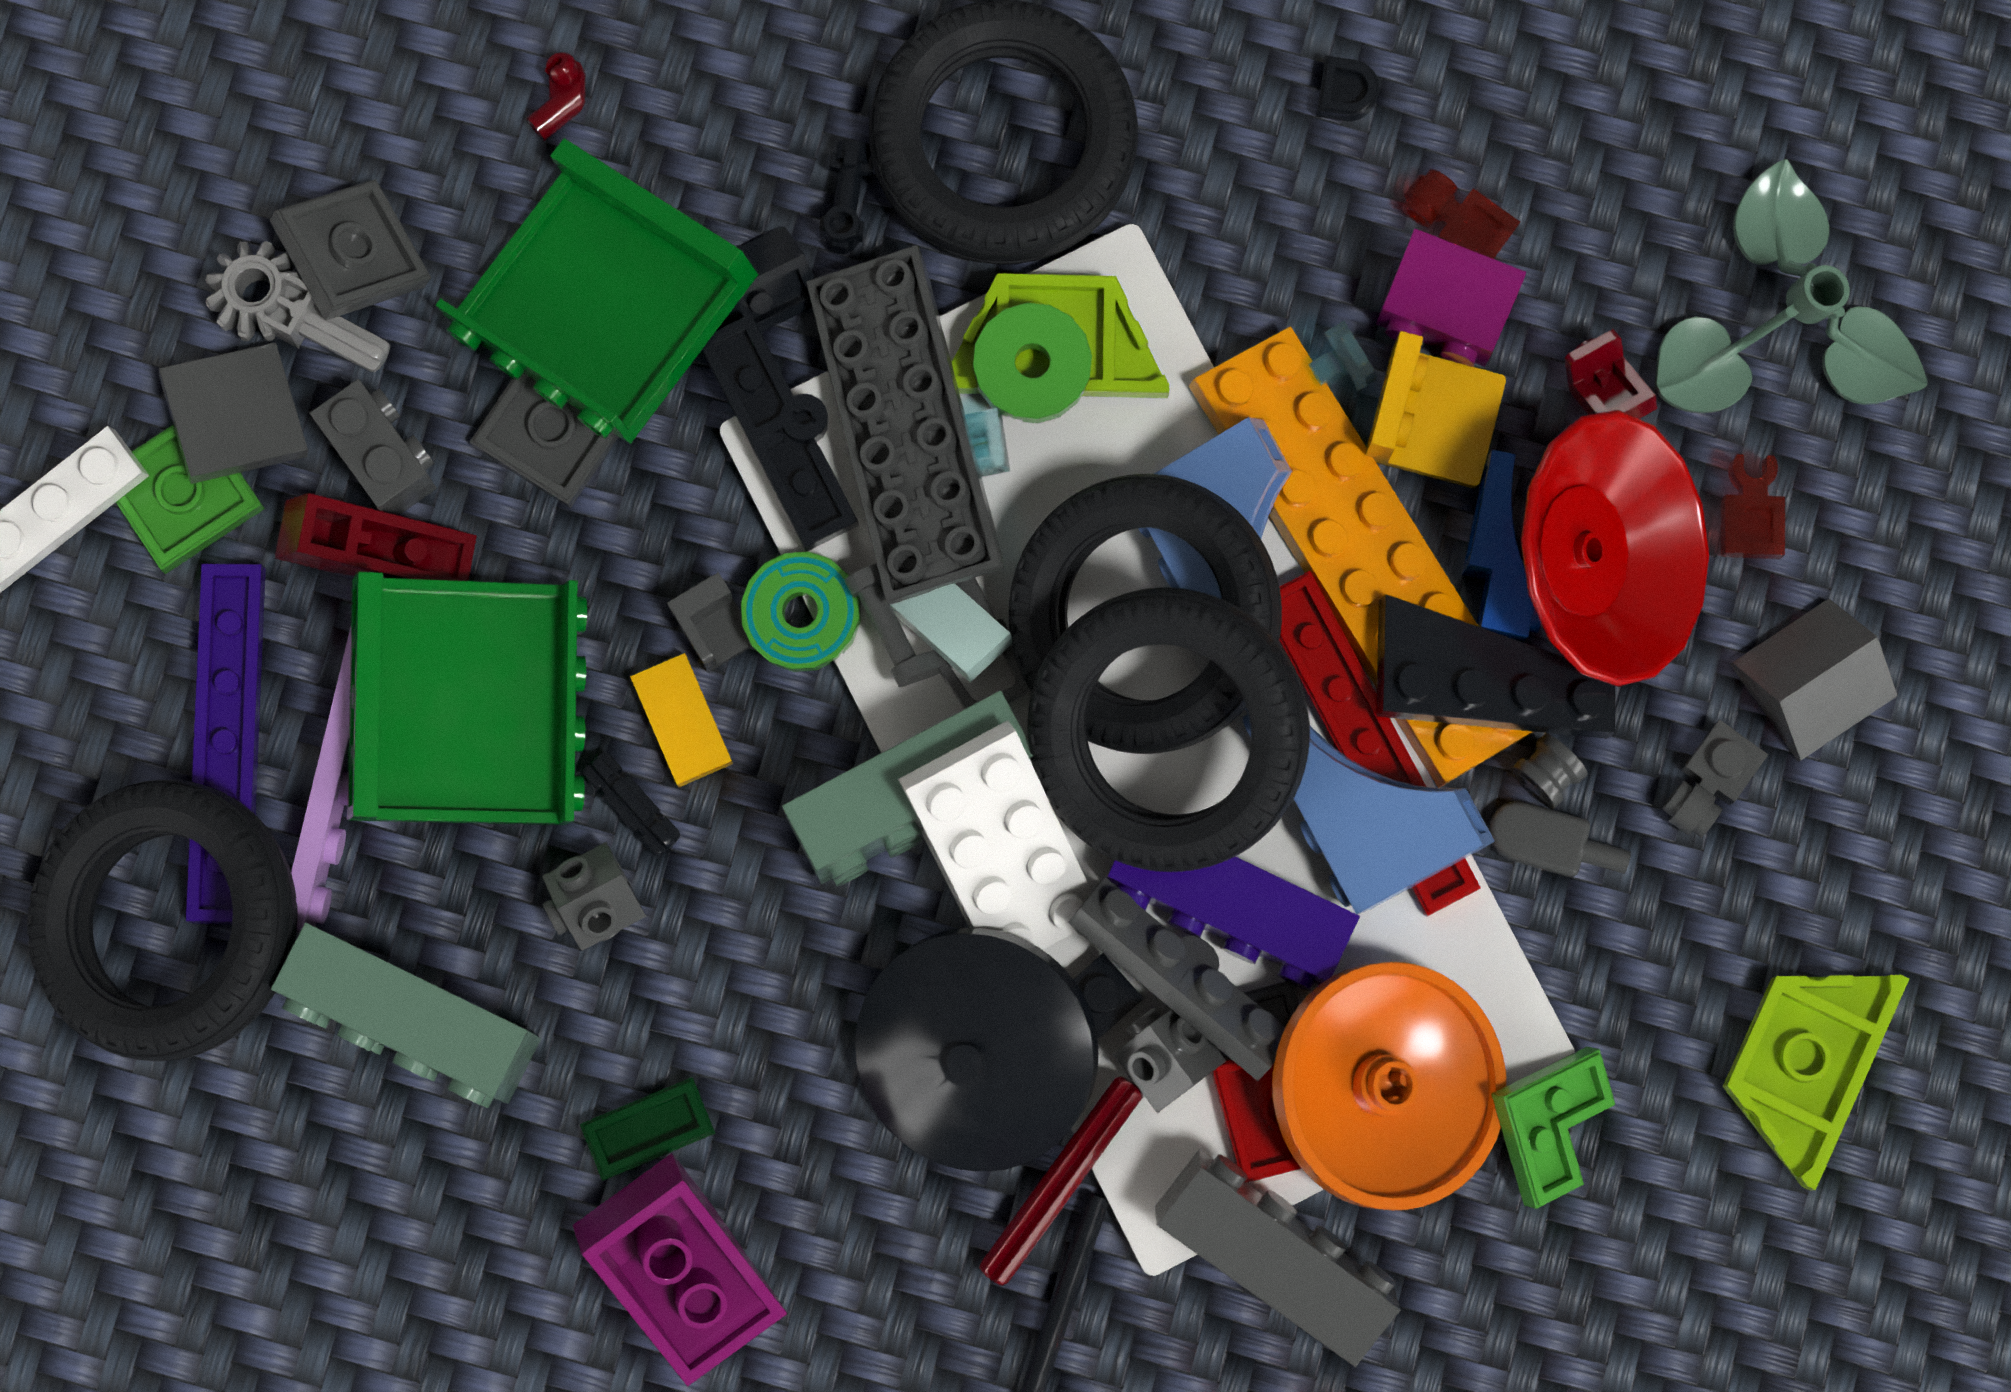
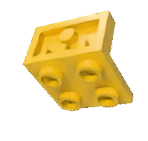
[1365,331,1506,488]

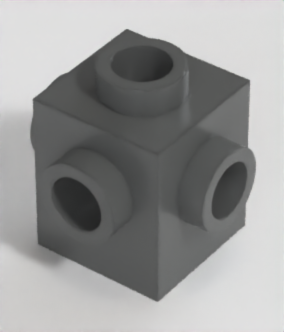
[542,842,646,951]
[1113,1007,1226,1113]

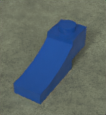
[1462,449,1541,642]

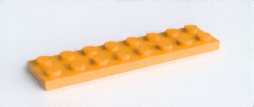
[1189,326,1533,788]

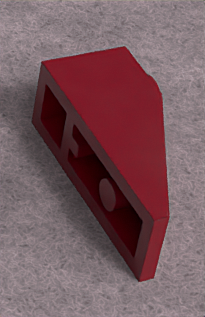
[275,493,477,581]

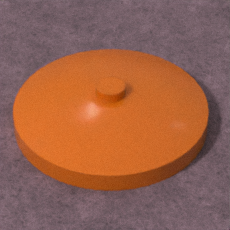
[1272,962,1507,1210]

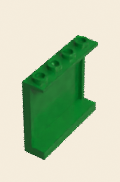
[436,138,759,444]
[347,572,587,825]

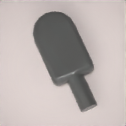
[1488,801,1631,877]

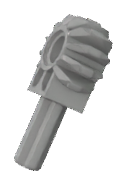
[205,241,390,372]

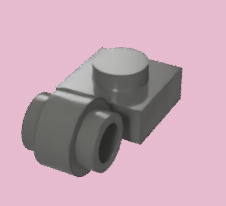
[1662,719,1769,837]

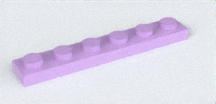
[291,577,384,933]

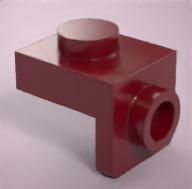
[1565,329,1657,419]

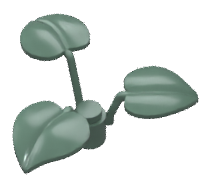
[1654,159,1928,413]

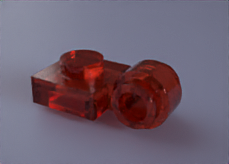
[1402,169,1520,259]

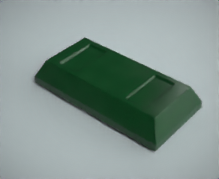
[580,1077,716,1181]

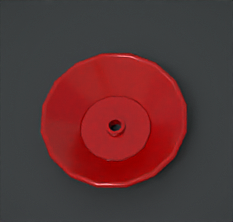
[1521,410,1710,687]

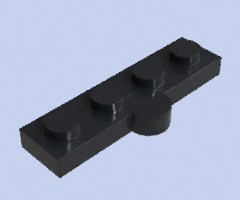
[701,314,859,552]

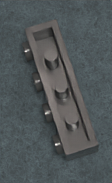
[1155,1149,1401,1367]

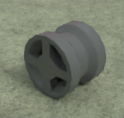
[1511,733,1588,809]

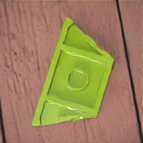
[951,273,1169,398]
[1722,975,1909,1191]

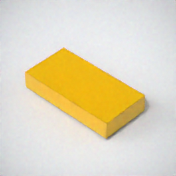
[630,653,733,788]

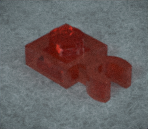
[1721,454,1785,559]

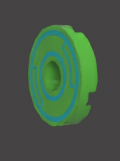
[741,552,861,672]

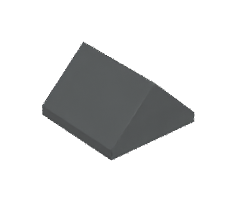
[1730,599,1897,762]

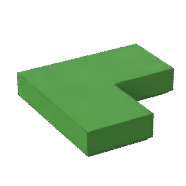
[1491,1046,1616,1209]

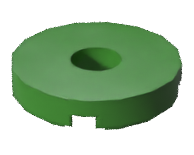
[973,303,1092,424]

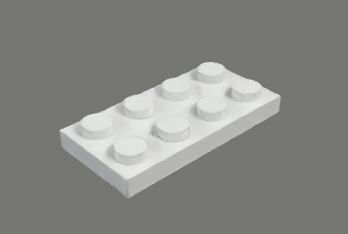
[898,720,1092,950]

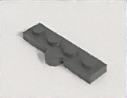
[1068,877,1285,1081]

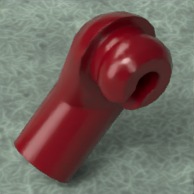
[526,52,586,141]

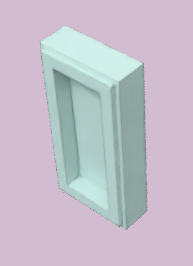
[891,583,1012,682]

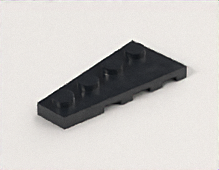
[1376,594,1615,739]

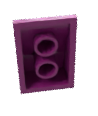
[572,1153,787,1386]

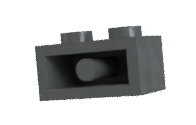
[310,379,437,516]

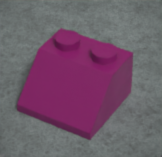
[1376,228,1527,367]

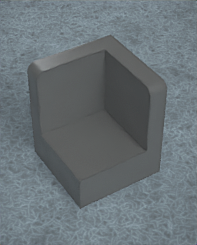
[667,572,752,673]

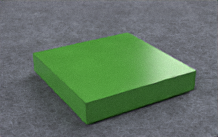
[116,425,265,574]

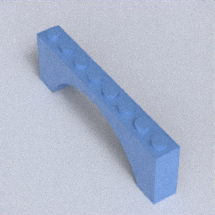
[1138,417,1495,914]

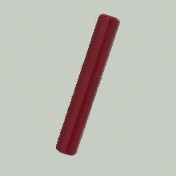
[979,1076,1143,1286]

